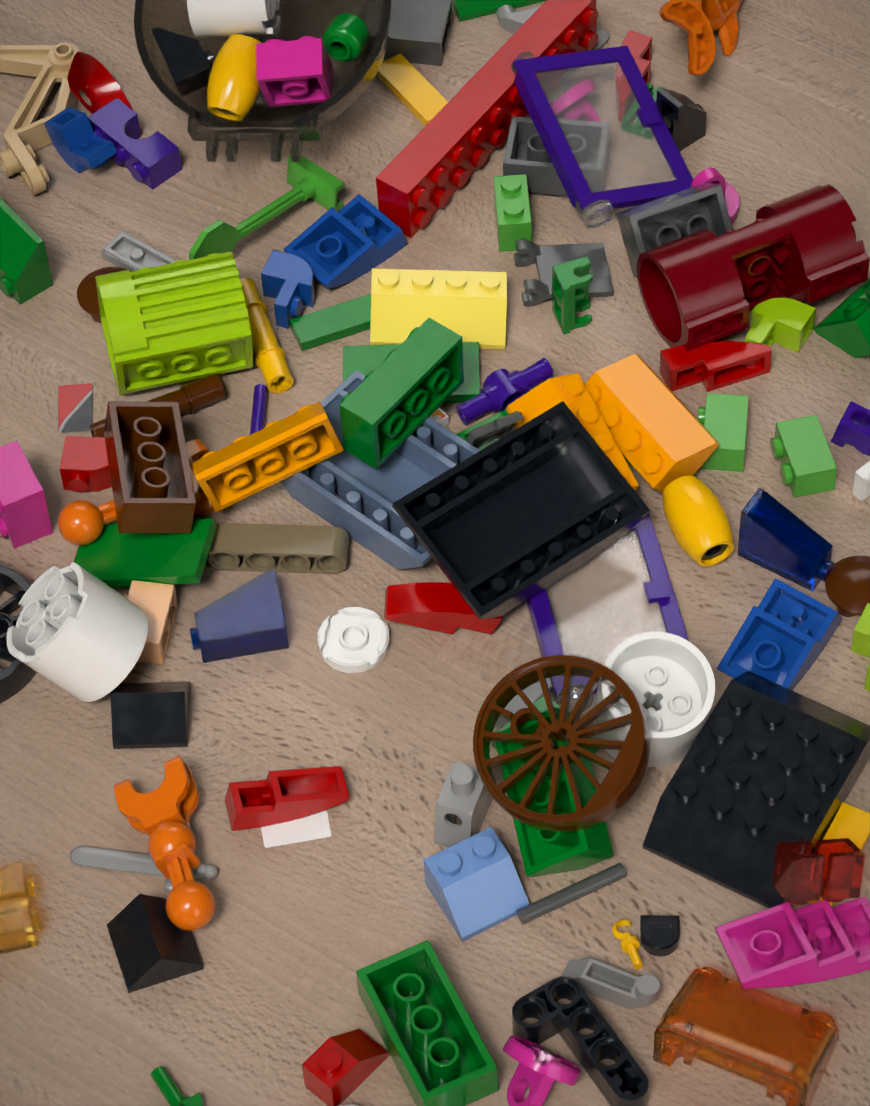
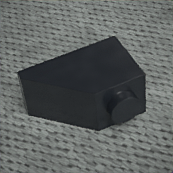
[152,27,215,96]
[656,87,707,152]

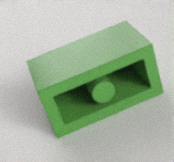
[493,174,532,252]
[698,393,748,472]
[770,415,837,498]

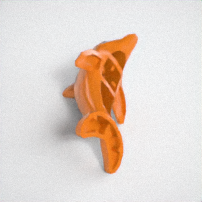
[659,0,743,76]

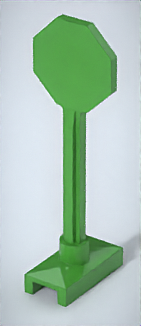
[189,152,345,260]

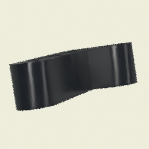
[512,976,648,1106]

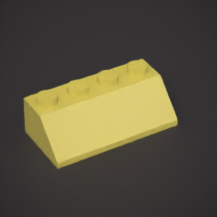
[370,268,507,350]

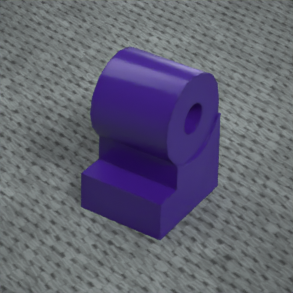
[830,401,870,456]

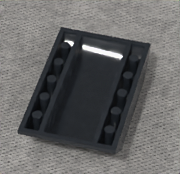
[392,401,650,619]
[643,671,870,908]

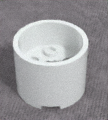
[187,0,281,38]
[6,562,148,702]
[593,632,715,770]

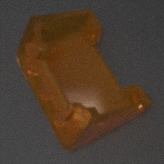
[653,967,839,1106]

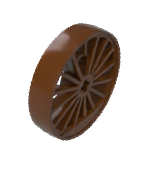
[473,655,650,832]

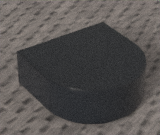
[640,915,680,957]

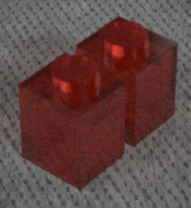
[772,838,865,905]

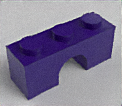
[88,98,182,190]

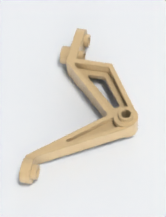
[0,43,79,195]

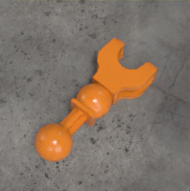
[58,439,215,546]
[114,755,215,931]

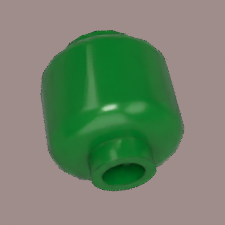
[322,13,370,62]

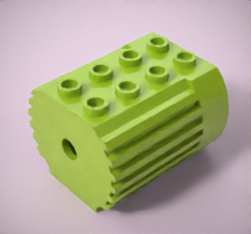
[95,251,253,395]

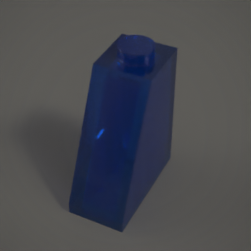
[738,488,835,592]
[190,570,289,663]

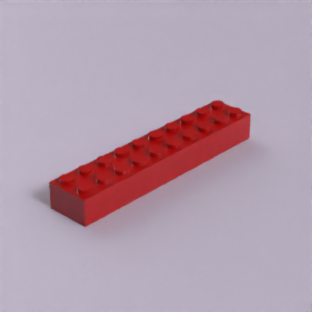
[376,0,598,238]

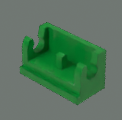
[552,257,593,335]

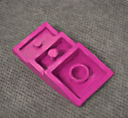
[715,896,870,989]

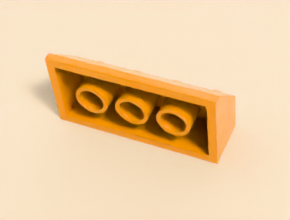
[585,354,720,492]
[506,373,639,491]
[192,401,344,512]

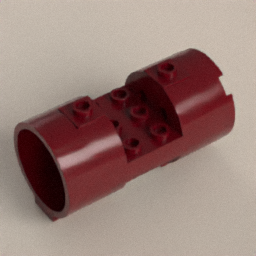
[637,184,870,351]

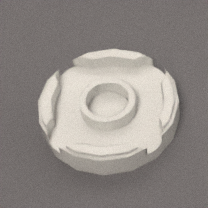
[318,607,390,673]

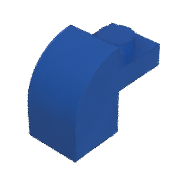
[44,107,117,173]
[261,250,315,329]

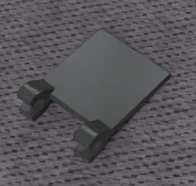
[513,239,614,307]

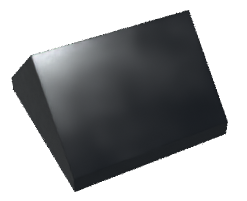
[110,681,190,749]
[107,894,203,993]

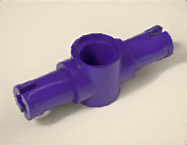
[456,358,554,425]

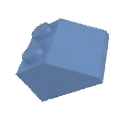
[423,827,529,942]

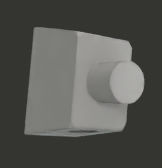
[434,762,493,847]

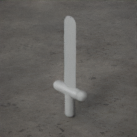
[70,846,218,894]

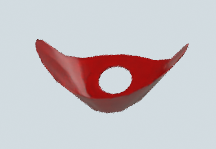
[67,52,132,114]

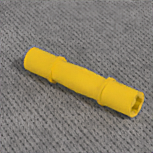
[240,278,294,393]

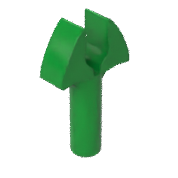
[151,1066,203,1106]

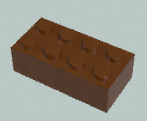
[104,401,196,533]

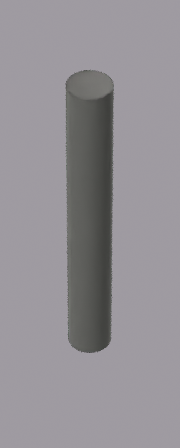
[517,863,626,924]

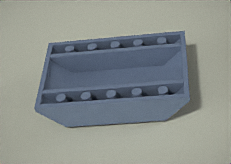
[280,370,480,570]

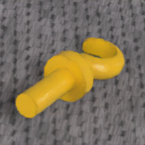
[612,919,643,969]

